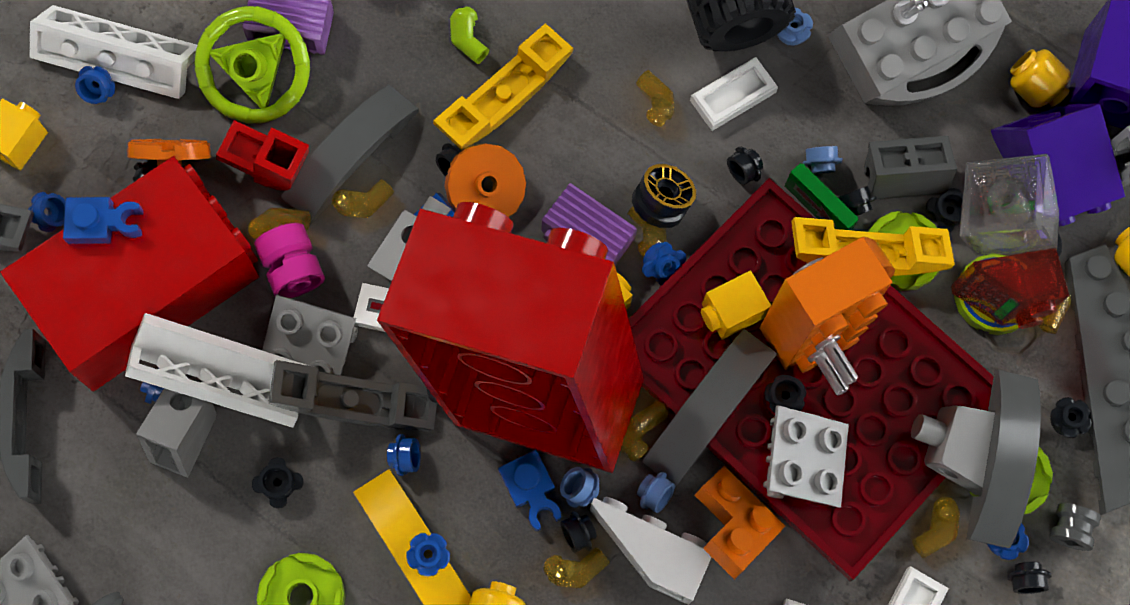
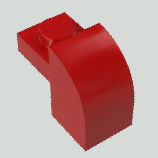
[216,120,309,191]

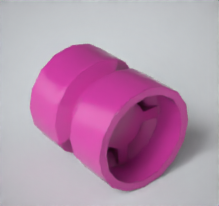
[254,223,325,298]

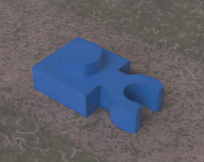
[63,197,143,244]
[498,450,561,532]

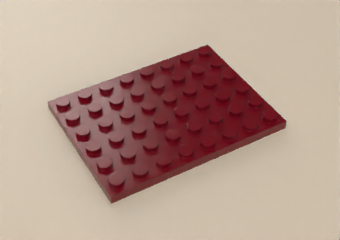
[629,178,994,581]

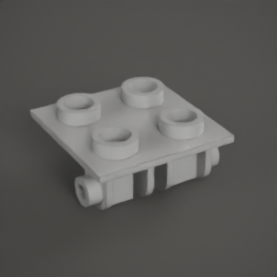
[262,295,358,376]
[763,405,849,508]
[0,535,79,605]

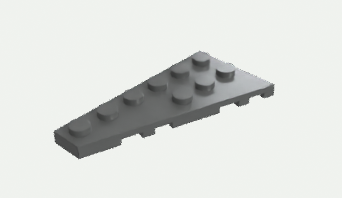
[1065,244,1130,515]

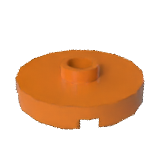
[127,139,211,166]
[444,143,526,217]

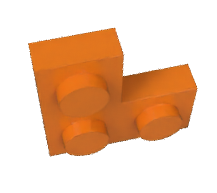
[694,466,785,580]

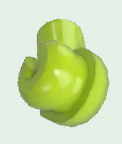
[450,7,489,64]

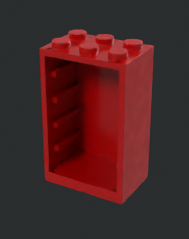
[0,156,259,392]

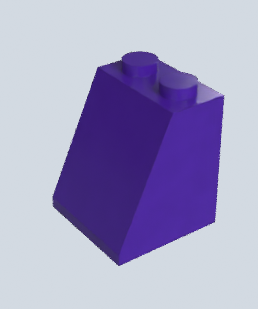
[1065,0,1130,129]
[991,104,1126,227]

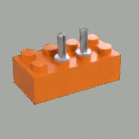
[759,237,895,395]

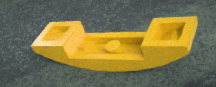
[433,23,574,150]
[791,217,955,276]
[353,469,471,605]

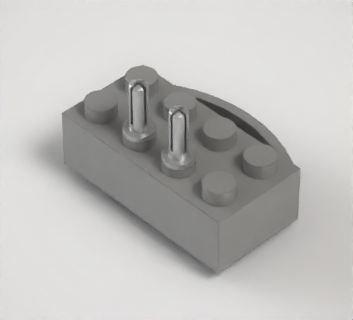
[827,0,1012,106]

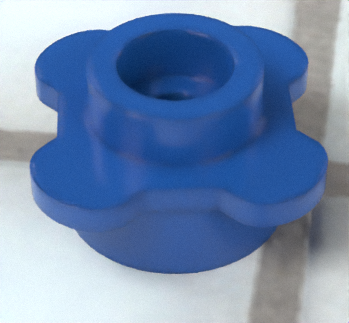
[642,242,686,285]

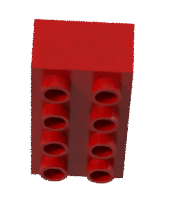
[377,202,644,473]

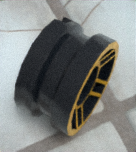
[632,164,696,228]

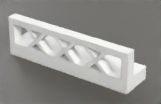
[30,5,197,99]
[125,313,309,428]

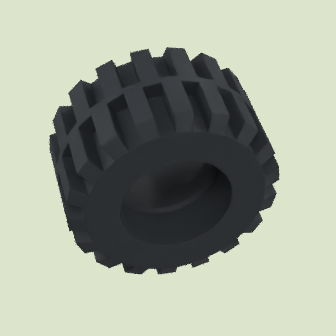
[687,0,796,52]

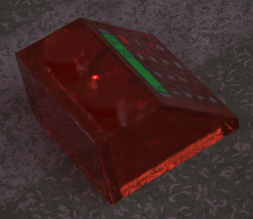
[951,248,1070,329]

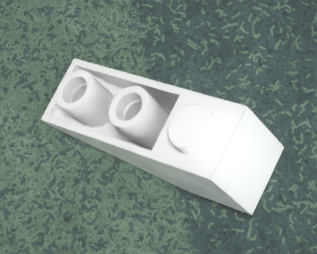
[590,497,711,605]

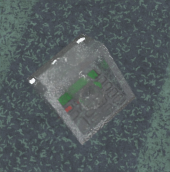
[960,154,1059,256]

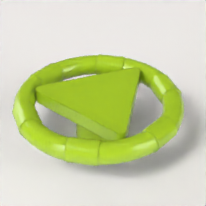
[194,6,310,124]

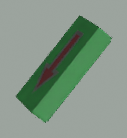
[784,163,859,230]

